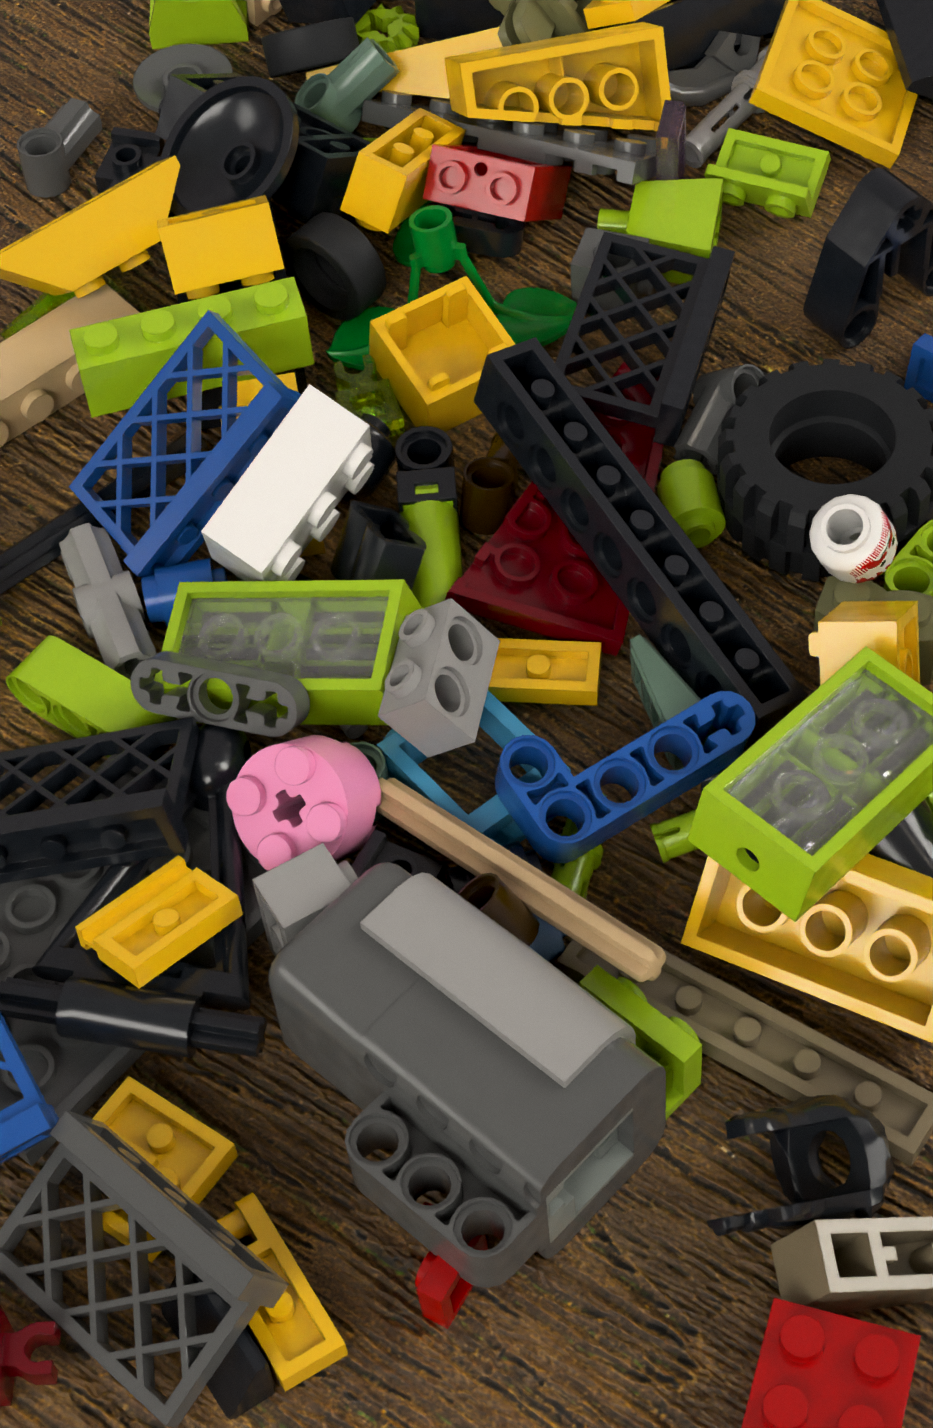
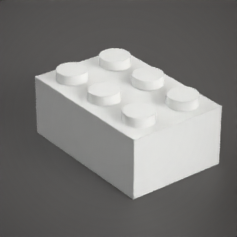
[201,384,375,581]

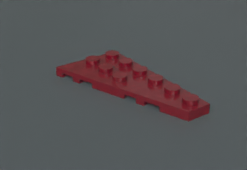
[444,362,664,656]

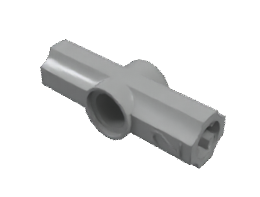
[59,523,157,680]

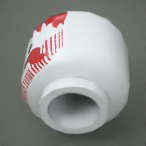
[809,494,898,583]

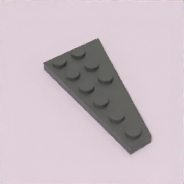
[361,90,673,185]

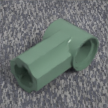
[294,37,400,133]

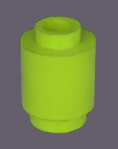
[657,459,726,548]

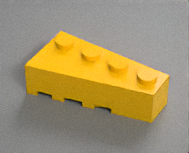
[444,22,675,133]

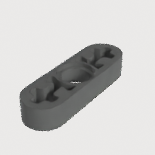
[131,651,310,737]

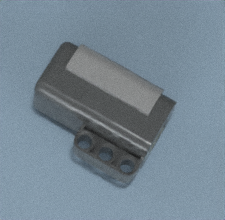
[268,862,666,1288]

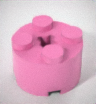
[226,735,381,871]

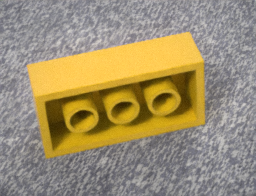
[681,854,933,1043]

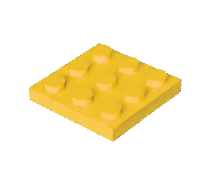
[748,0,918,169]

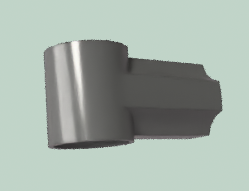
[17,98,102,198]
[674,364,765,476]

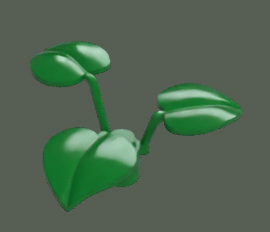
[326,201,577,370]

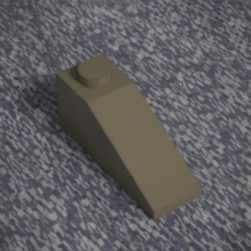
[770,1216,933,1314]

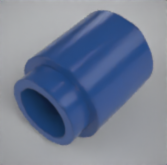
[141,558,228,626]

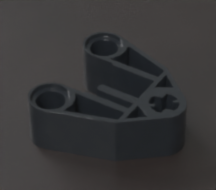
[803,167,933,349]

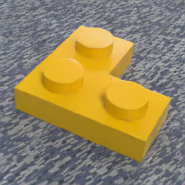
[92,1076,238,1263]

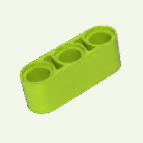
[6,635,177,758]

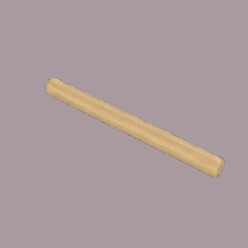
[376,778,666,982]

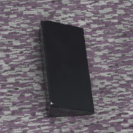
[161,1273,276,1420]

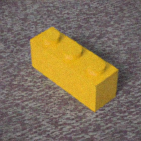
[340,108,466,234]

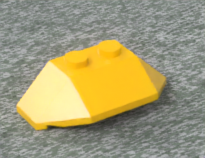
[0,155,180,299]

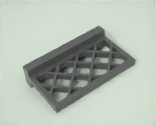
[0,1110,289,1428]

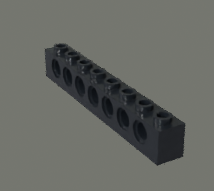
[473,337,808,756]

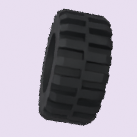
[717,359,933,583]

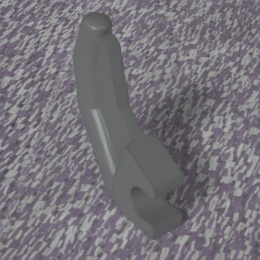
[668,31,761,107]

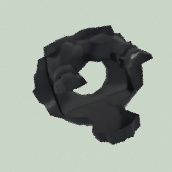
[707,1094,894,1236]

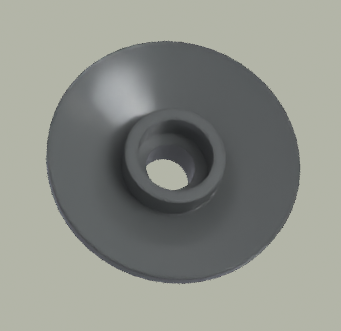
[133,44,233,113]

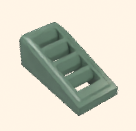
[630,634,714,770]

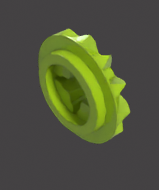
[355,3,420,53]

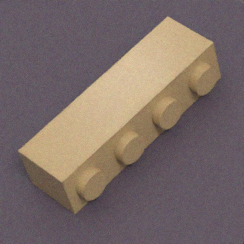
[0,284,140,448]

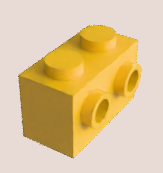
[157,195,284,299]

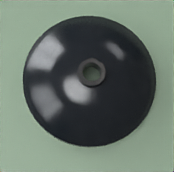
[160,76,299,216]

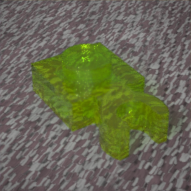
[334,354,405,437]

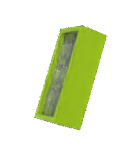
[154,579,423,726]
[687,646,933,922]

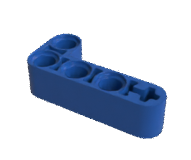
[495,691,755,863]

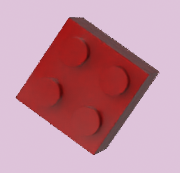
[741,1298,921,1428]

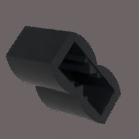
[330,500,427,591]

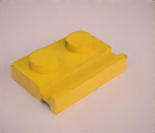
[75,855,243,989]

